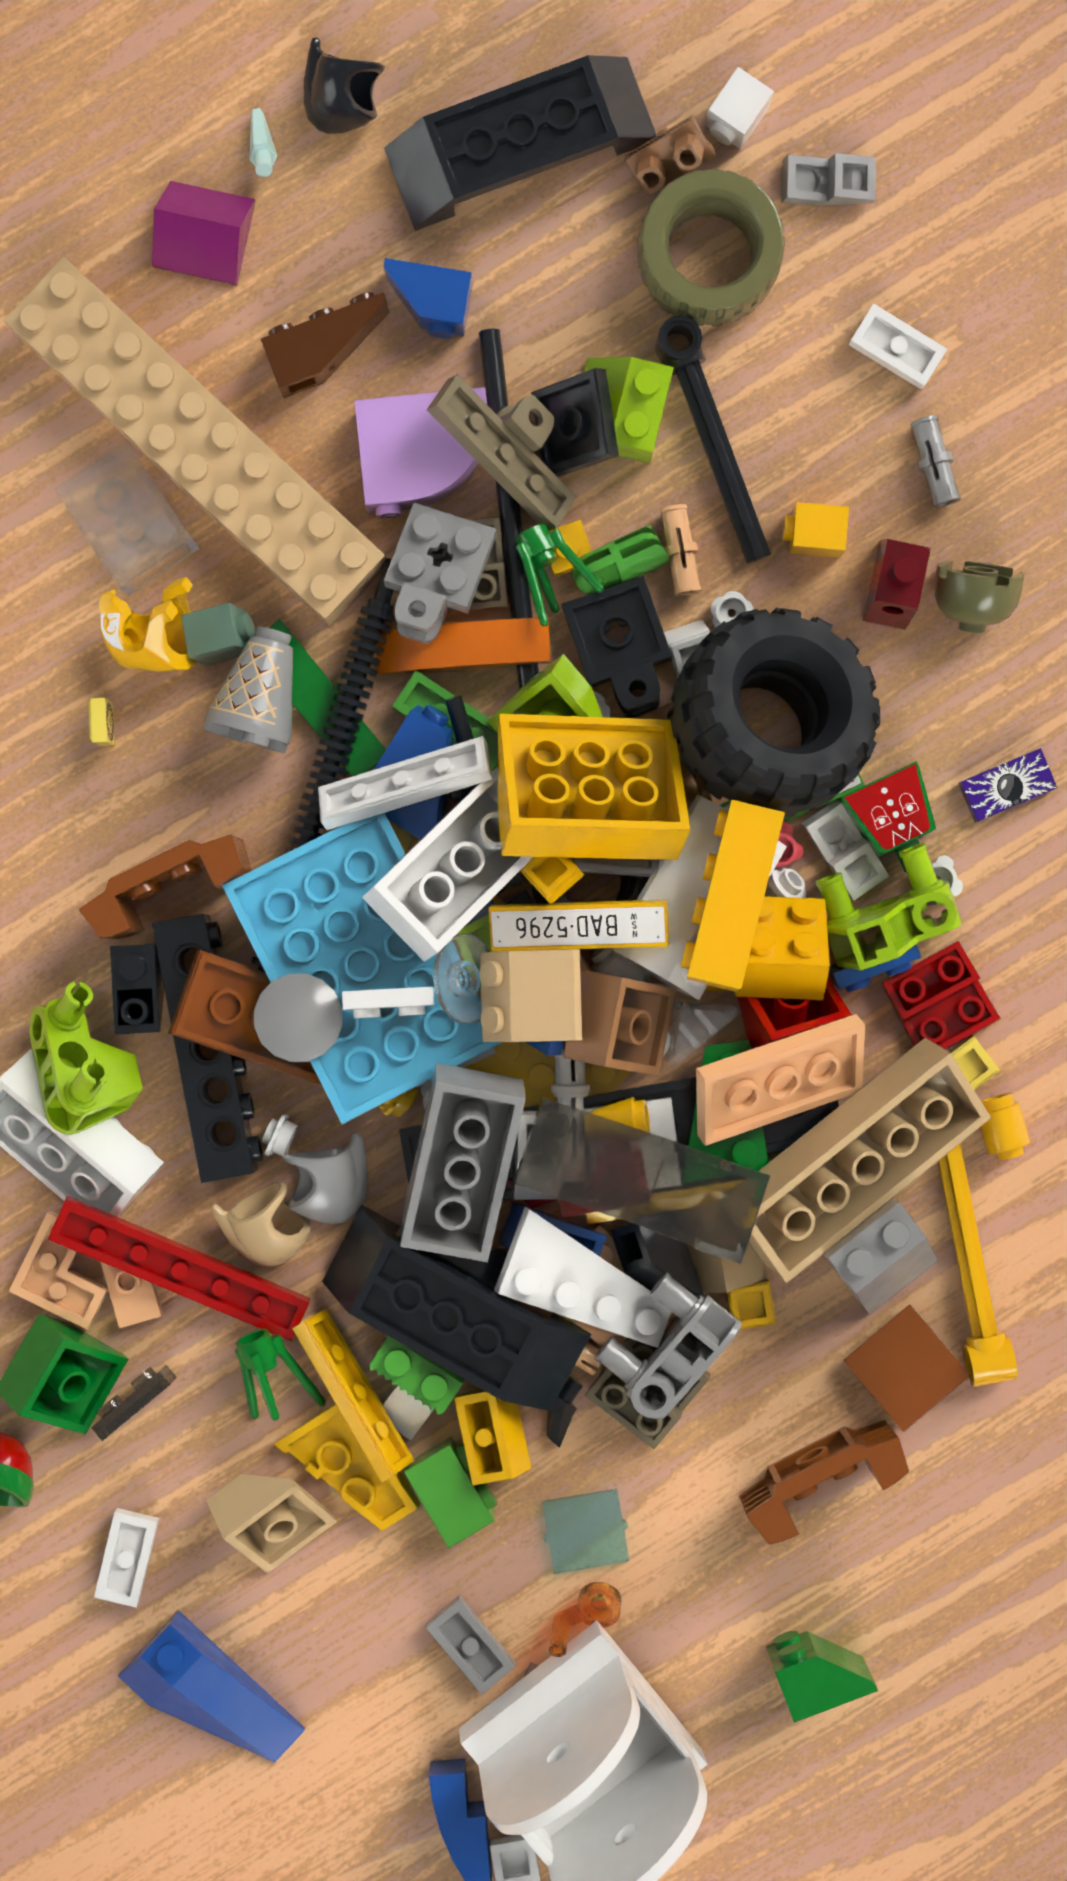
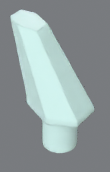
[249,108,277,177]

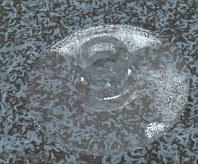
[433,934,490,1024]

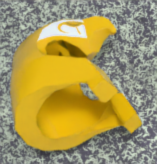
[99,576,197,672]

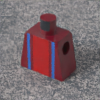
[863,539,931,630]

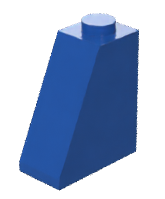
[374,705,455,840]

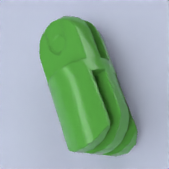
[572,525,669,594]

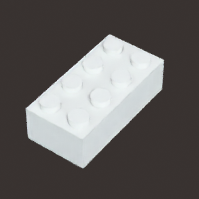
[362,767,533,962]

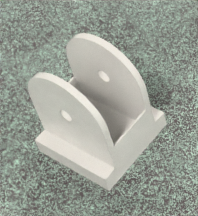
[459,1620,708,1881]

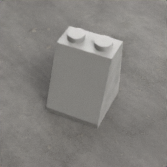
[822,1198,938,1315]

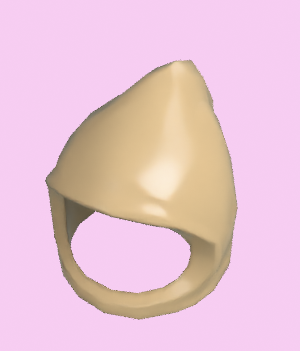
[210,1182,311,1267]

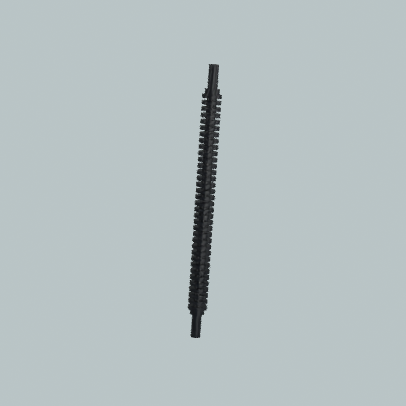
[251,558,395,973]

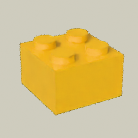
[735,896,830,1000]

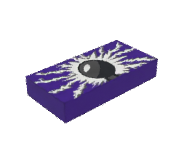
[958,748,1058,822]

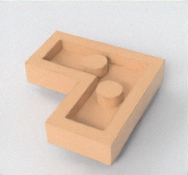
[9,1211,108,1330]

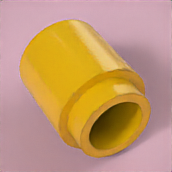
[980,1093,1031,1160]

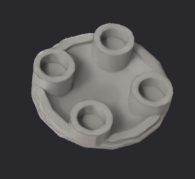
[254,973,343,1062]

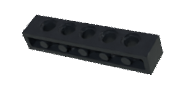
[152,914,263,1183]

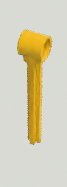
[938,1143,1018,1387]

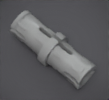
[910,415,961,508]

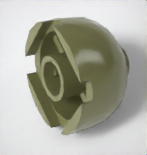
[935,561,1025,633]

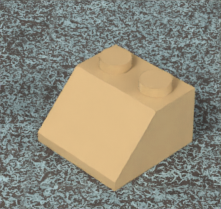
[479,949,582,1042]

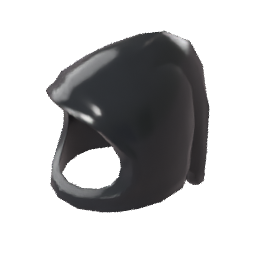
[304,37,385,134]

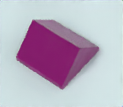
[152,181,256,285]

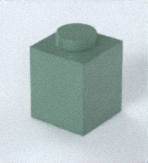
[181,602,255,665]

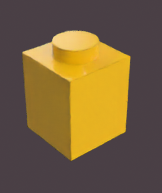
[782,502,849,558]

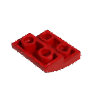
[881,940,1001,1050]

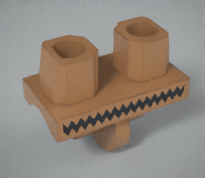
[625,115,715,196]

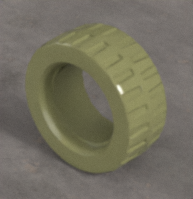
[638,169,785,326]

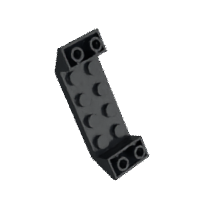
[384,55,657,231]
[322,1205,591,1411]

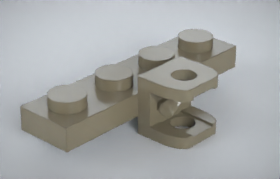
[427,374,577,531]

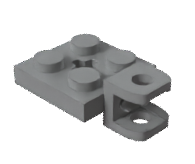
[384,502,497,644]

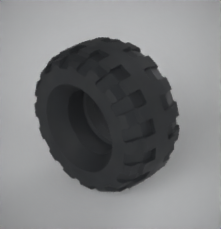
[670,608,880,817]

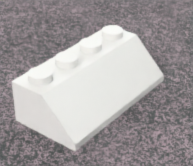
[609,795,787,1000]
[0,1049,164,1218]

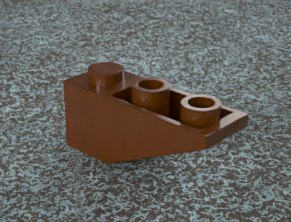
[261,292,389,398]

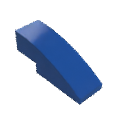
[429,1759,492,1881]

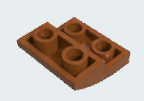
[843,1304,970,1432]

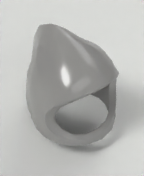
[284,1133,368,1224]

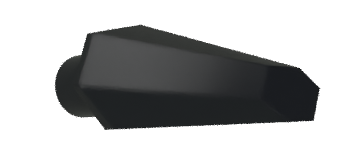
[547,1376,583,1448]

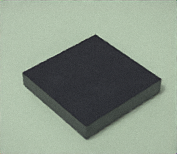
[531,368,619,477]

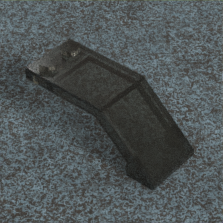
[513,1097,770,1264]

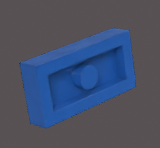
[828,944,921,992]

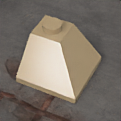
[206,1474,338,1573]

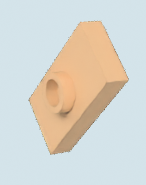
[100,1262,163,1329]

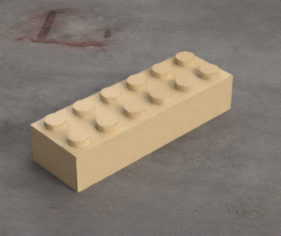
[721,1038,991,1284]

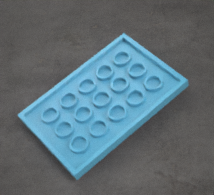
[222,813,501,1124]

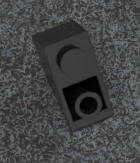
[110,944,165,1035]
[610,1211,704,1296]

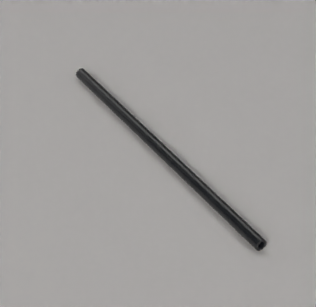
[479,328,539,690]

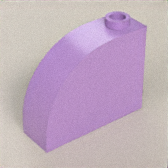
[354,387,487,518]

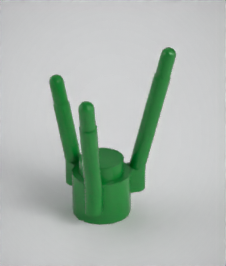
[515,524,604,626]
[235,1329,326,1421]

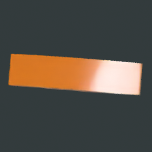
[377,617,550,675]

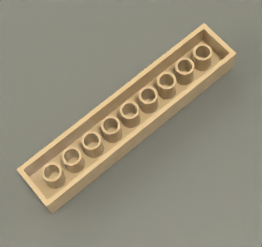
[4,256,386,627]

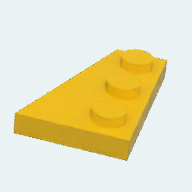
[274,1403,421,1531]

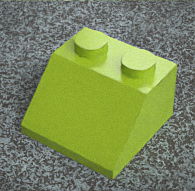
[584,357,674,464]

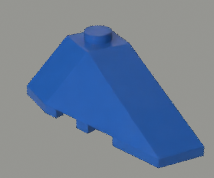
[118,1610,305,1763]

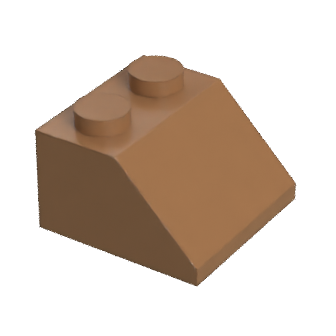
[563,970,676,1076]

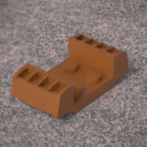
[79,834,252,940]
[739,1420,909,1545]

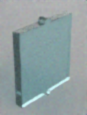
[542,1488,629,1574]

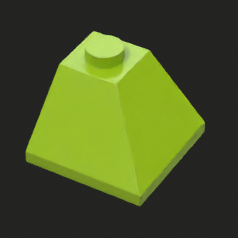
[487,654,603,733]

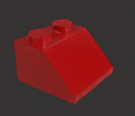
[737,977,852,1049]

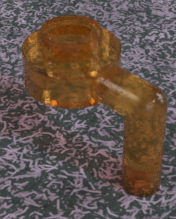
[549,1582,622,1657]

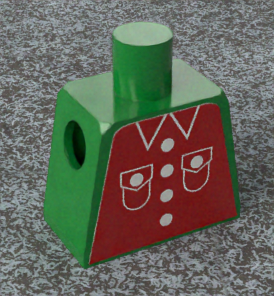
[837,761,936,873]

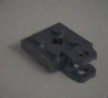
[561,575,672,718]

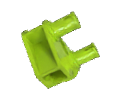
[815,843,963,971]
[29,982,143,1135]

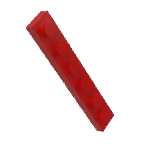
[48,1196,310,1342]

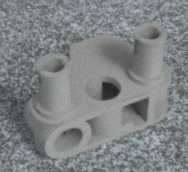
[595,1272,742,1421]

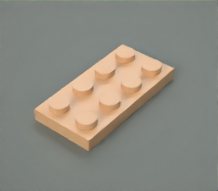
[696,1014,865,1146]

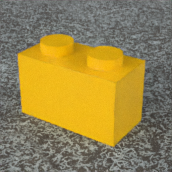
[454,1388,532,1485]

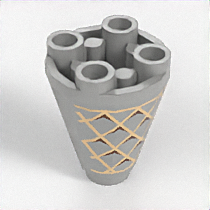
[203,626,293,753]

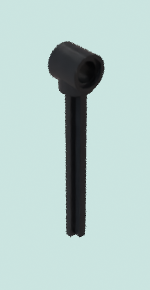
[655,315,771,564]

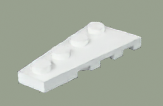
[494,1207,671,1348]

